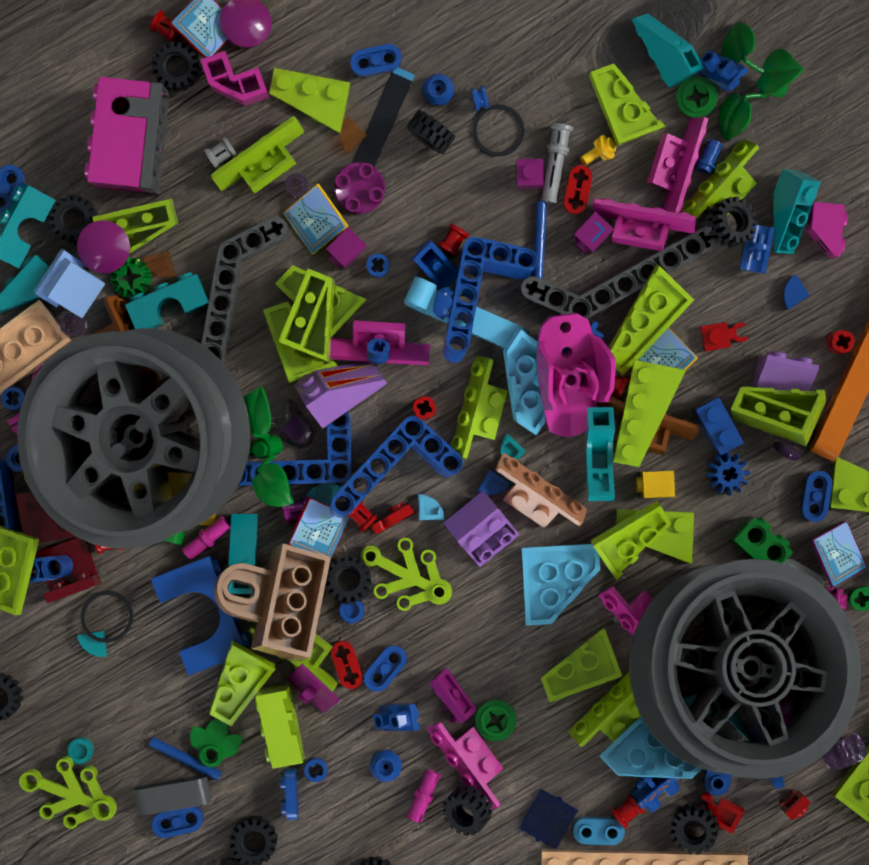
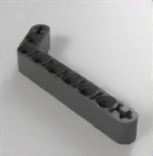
[191,217,290,414]
[520,226,721,319]

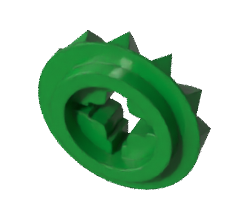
[676,76,717,118]
[110,257,152,299]
[475,699,516,741]

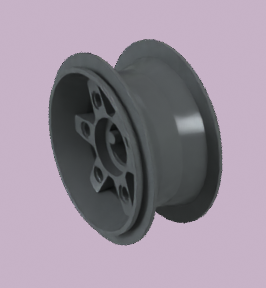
[17,328,250,549]
[629,559,861,779]

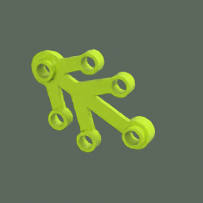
[360,537,452,611]
[19,756,117,829]

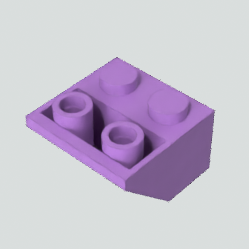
[752,351,819,391]
[444,491,519,567]

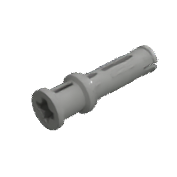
[540,123,573,204]

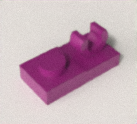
[429,667,476,724]

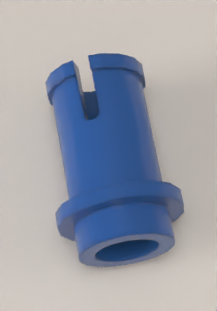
[696,139,723,174]

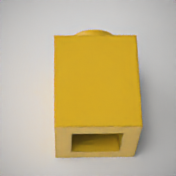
[636,470,675,498]

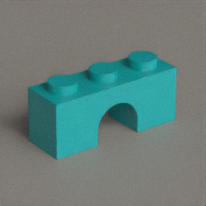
[0,182,56,268]
[125,272,209,329]

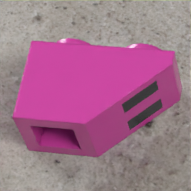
[806,202,848,259]

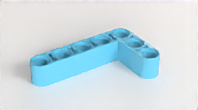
[404,276,531,348]

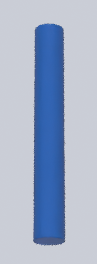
[533,201,547,279]
[149,737,222,781]

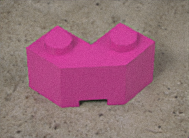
[200,51,270,106]

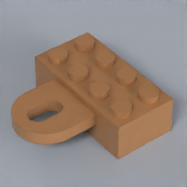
[214,544,331,662]

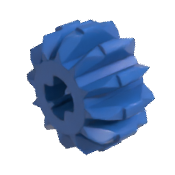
[705,452,750,496]

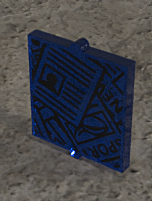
[519,789,578,849]

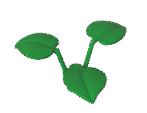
[718,22,804,141]
[243,387,294,507]

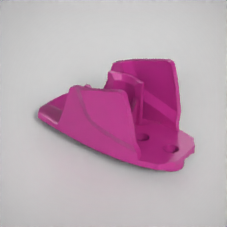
[537,313,616,437]

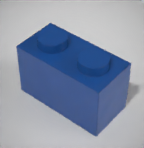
[692,397,744,455]

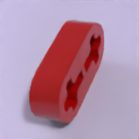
[563,165,592,215]
[331,640,363,689]

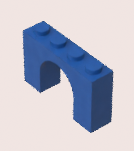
[151,555,251,676]

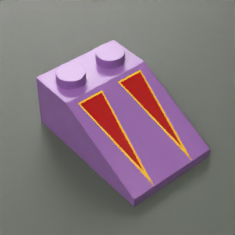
[294,361,387,429]

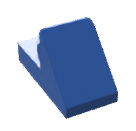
[411,239,457,289]

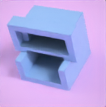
[33,249,105,318]

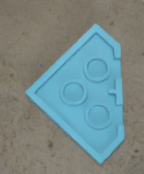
[503,328,546,435]
[521,544,600,625]
[600,717,701,779]

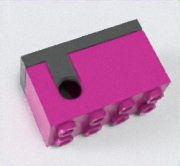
[85,76,170,195]

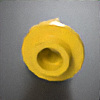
[580,135,616,166]

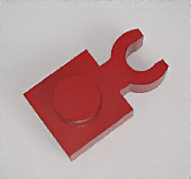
[700,322,748,352]
[371,502,414,535]
[779,789,811,821]
[697,792,745,834]

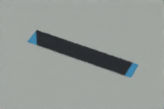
[353,67,415,167]

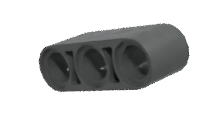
[133,775,211,815]

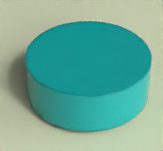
[67,737,94,764]

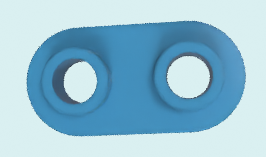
[573,816,625,845]

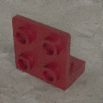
[16,492,75,543]
[36,538,102,603]

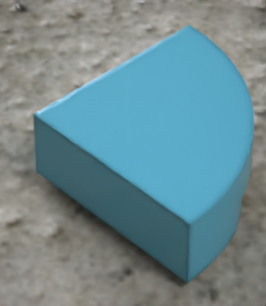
[418,494,445,520]

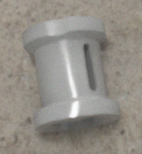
[204,136,238,170]

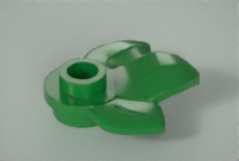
[190,718,242,768]

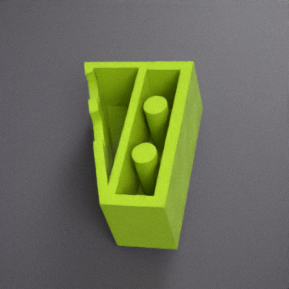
[93,198,179,254]
[278,269,335,363]
[731,387,826,446]
[255,683,305,769]

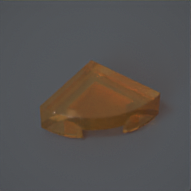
[341,116,367,153]
[144,251,176,277]

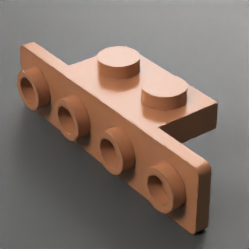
[495,453,587,528]

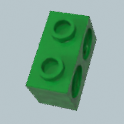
[730,516,793,564]

